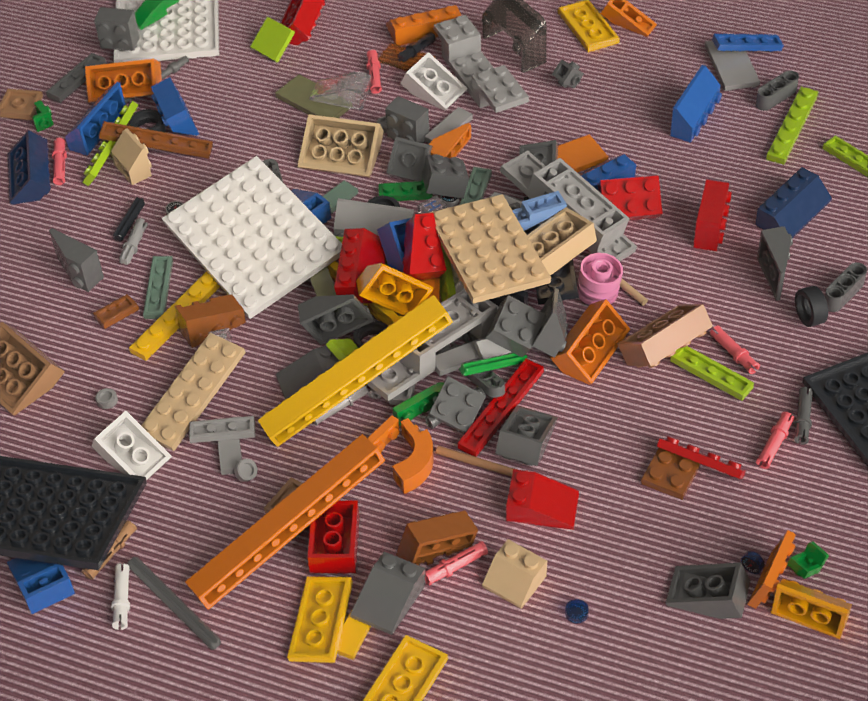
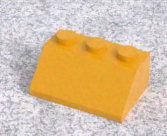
[356,263,434,315]
[771,579,852,639]

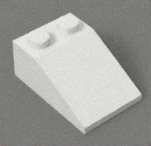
[401,52,468,111]
[92,411,172,480]

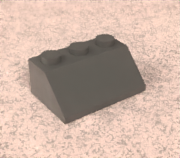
[532,288,568,358]

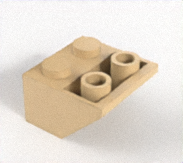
[111,128,152,185]

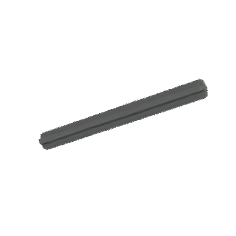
[127,556,221,650]

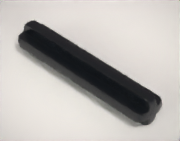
[113,197,145,241]

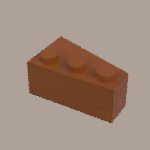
[175,294,246,348]
[396,510,478,565]

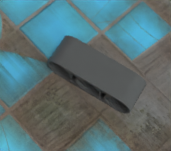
[756,70,799,111]
[825,262,867,312]

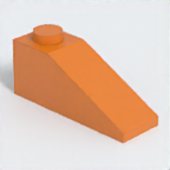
[600,0,657,37]
[429,123,471,158]

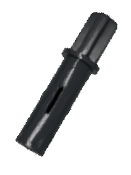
[397,32,436,63]

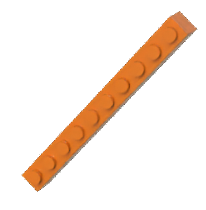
[185,434,385,610]

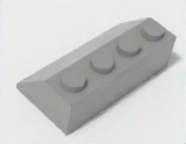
[333,198,415,237]

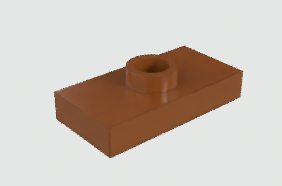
[93,294,139,329]

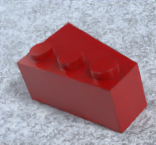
[402,213,447,280]

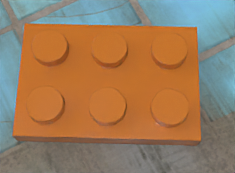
[747,530,796,609]

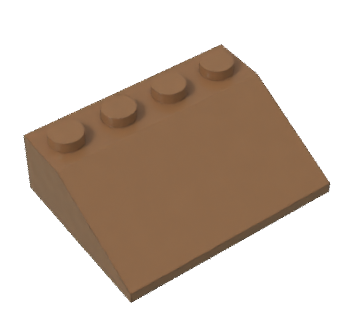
[0,321,65,416]

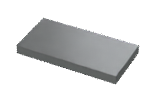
[705,41,760,91]

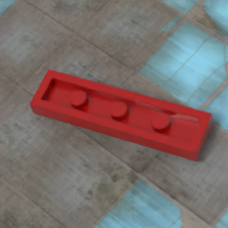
[657,436,746,479]

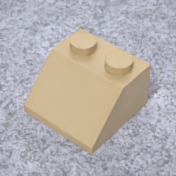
[482,539,547,609]

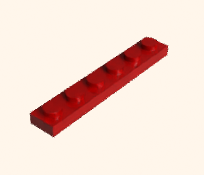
[457,358,544,457]

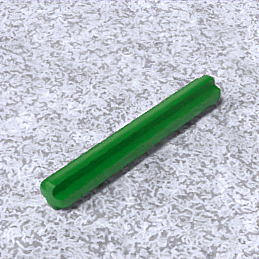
[459,353,527,376]

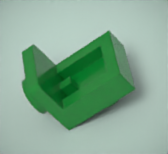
[32,100,54,132]
[787,541,829,579]

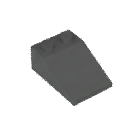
[757,226,793,301]
[49,228,104,292]
[298,295,375,345]
[276,346,339,399]
[495,405,558,466]
[350,552,425,635]
[666,562,751,619]

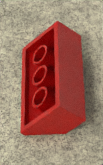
[280,0,325,46]
[334,228,386,303]

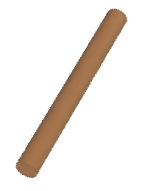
[436,445,514,477]

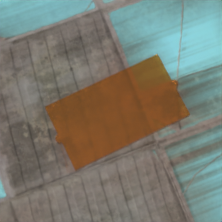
[378,43,437,71]

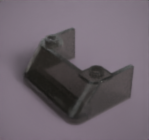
[481,0,547,73]

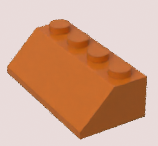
[386,5,462,47]
[85,58,162,102]
[550,299,631,385]

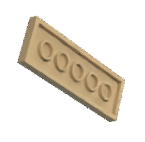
[141,333,246,452]

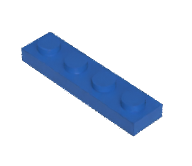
[712,34,784,52]

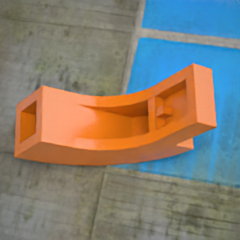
[392,418,434,494]

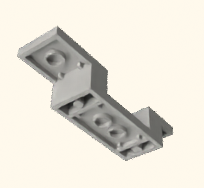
[434,15,529,113]
[500,151,637,261]
[367,289,499,401]

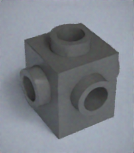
[552,59,584,89]

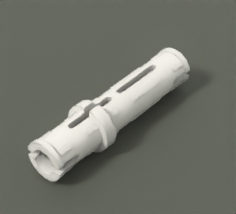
[111,564,130,630]

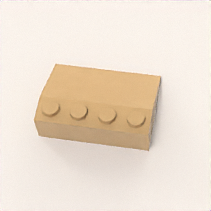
[297,114,384,177]

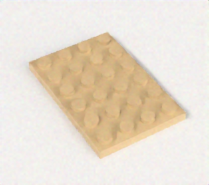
[430,194,551,304]

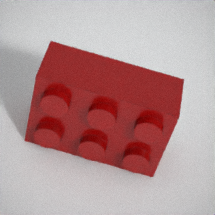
[598,175,663,220]
[693,179,732,252]
[307,501,360,573]

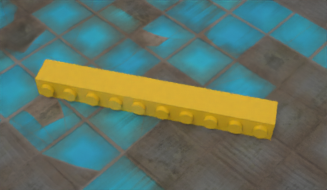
[258,295,453,447]

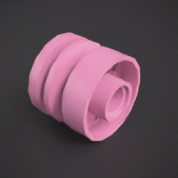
[577,253,623,305]

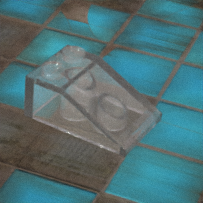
[309,72,372,111]

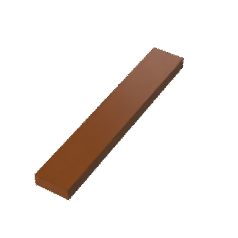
[99,121,213,159]

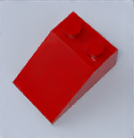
[506,469,579,530]

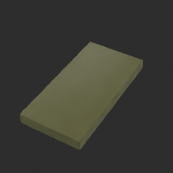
[275,74,353,118]

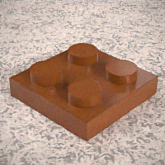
[641,448,700,500]

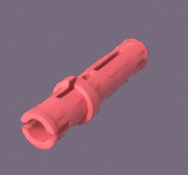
[366,50,382,94]
[52,138,67,185]
[710,325,760,374]
[756,412,795,469]
[425,541,488,586]

